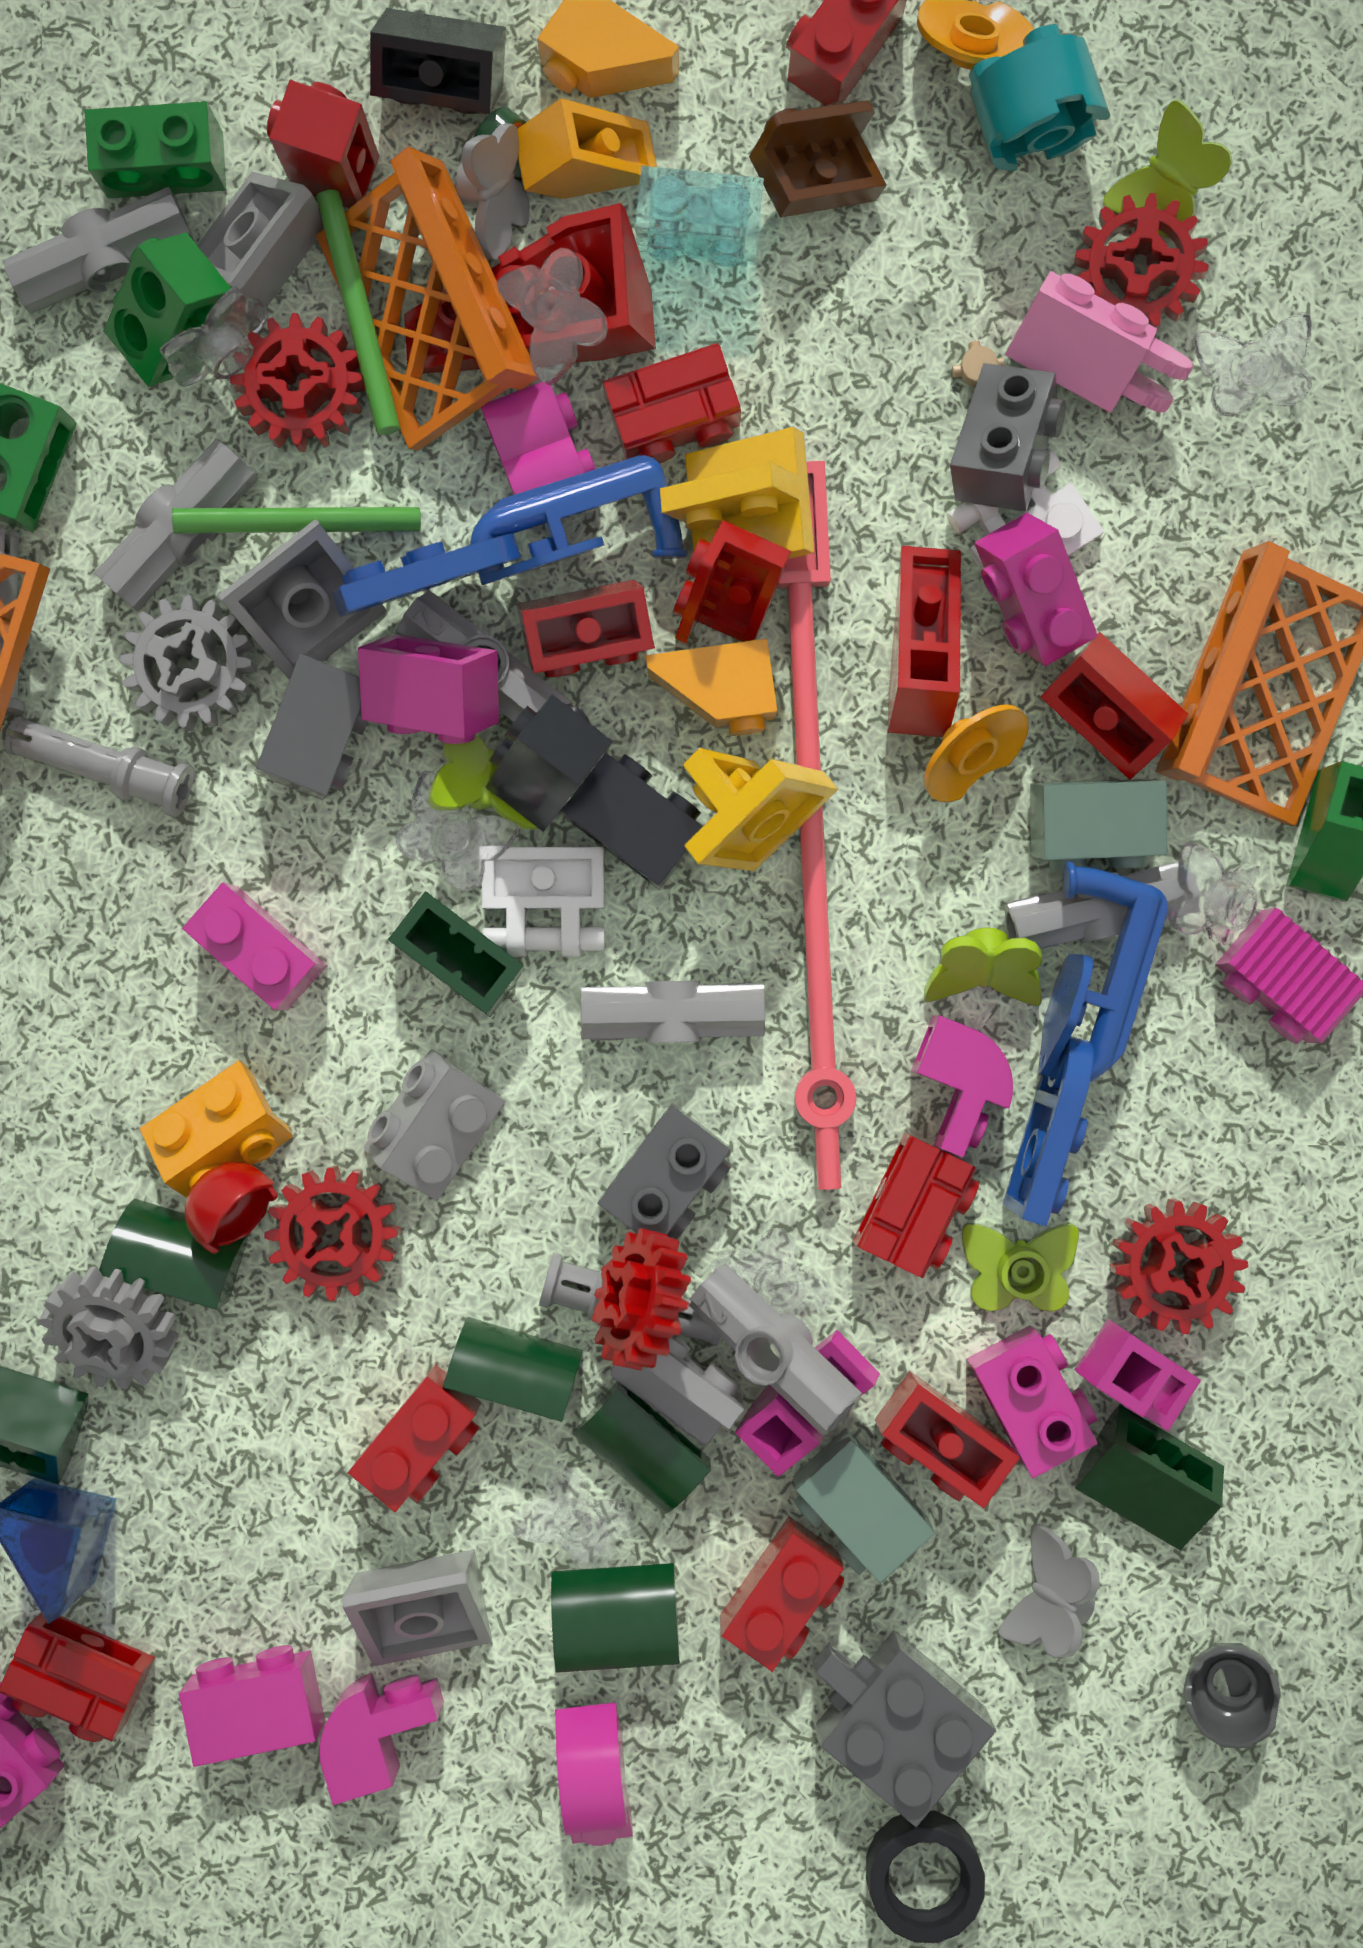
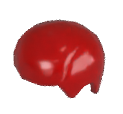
[185,1162,278,1254]

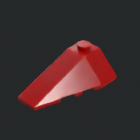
[404,203,656,374]

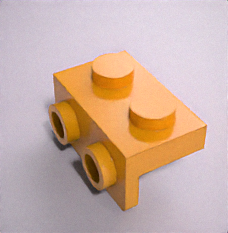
[139,1060,293,1198]

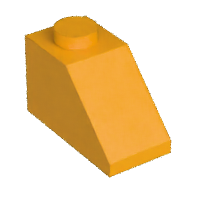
[537,0,679,98]
[517,98,660,199]
[646,639,777,736]

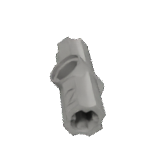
[3,187,195,314]
[94,439,258,611]
[396,589,573,723]
[1004,860,1197,949]
[581,981,765,1043]
[689,1264,862,1437]

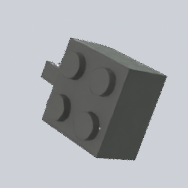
[813,1630,996,1827]

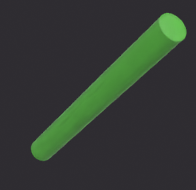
[316,190,401,435]
[172,507,421,534]

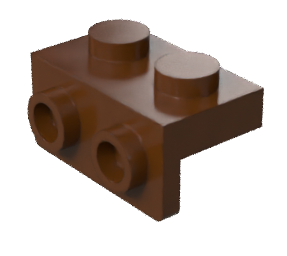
[749,100,887,218]

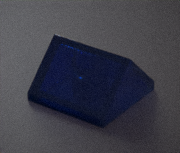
[0,1478,117,1624]

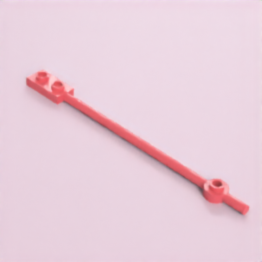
[777,461,856,1190]

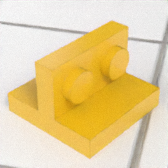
[660,427,814,559]
[683,748,839,871]

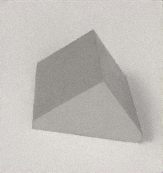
[197,172,324,321]
[218,519,387,680]
[342,1549,492,1666]

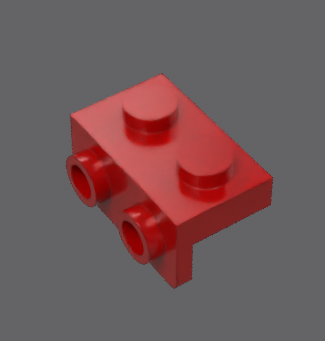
[673,520,791,644]

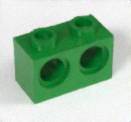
[84,101,227,198]
[103,232,233,387]
[0,383,77,533]

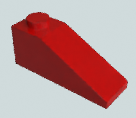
[888,545,961,737]

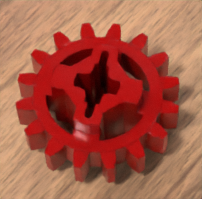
[1074,193,1209,332]
[230,313,366,452]
[264,1166,401,1301]
[1109,1198,1249,1334]
[592,1228,691,1371]

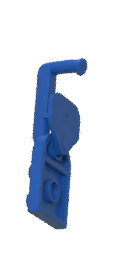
[332,455,688,617]
[1003,862,1168,1227]

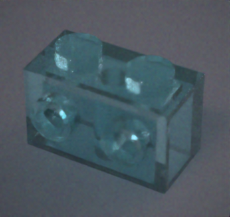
[635,166,764,267]

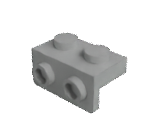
[364,1050,506,1201]
[611,1335,744,1444]

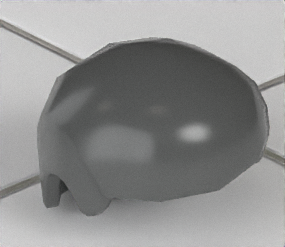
[1184,1643,1281,1748]

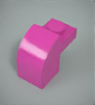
[911,1015,1013,1158]
[1074,1318,1201,1431]
[735,1330,880,1477]
[319,1673,444,1805]
[555,1702,633,1846]

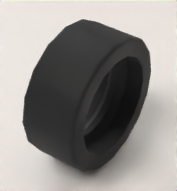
[866,1810,985,1943]

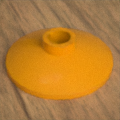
[917,0,1034,70]
[924,705,1029,802]

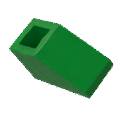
[1286,761,1363,902]

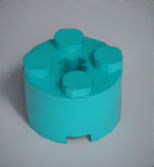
[968,24,1111,171]

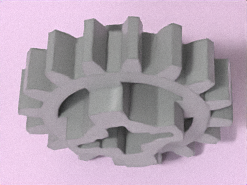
[119,595,257,731]
[39,1267,179,1389]

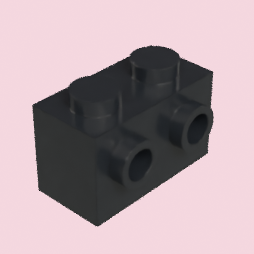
[370,8,506,115]
[485,694,613,832]
[561,752,703,890]

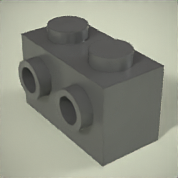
[950,363,1066,512]
[254,653,368,801]
[597,1103,732,1239]

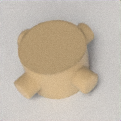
[952,341,1005,387]

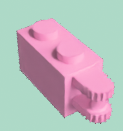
[1005,271,1194,413]

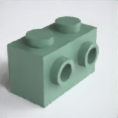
[1030,779,1167,870]
[793,1427,935,1584]

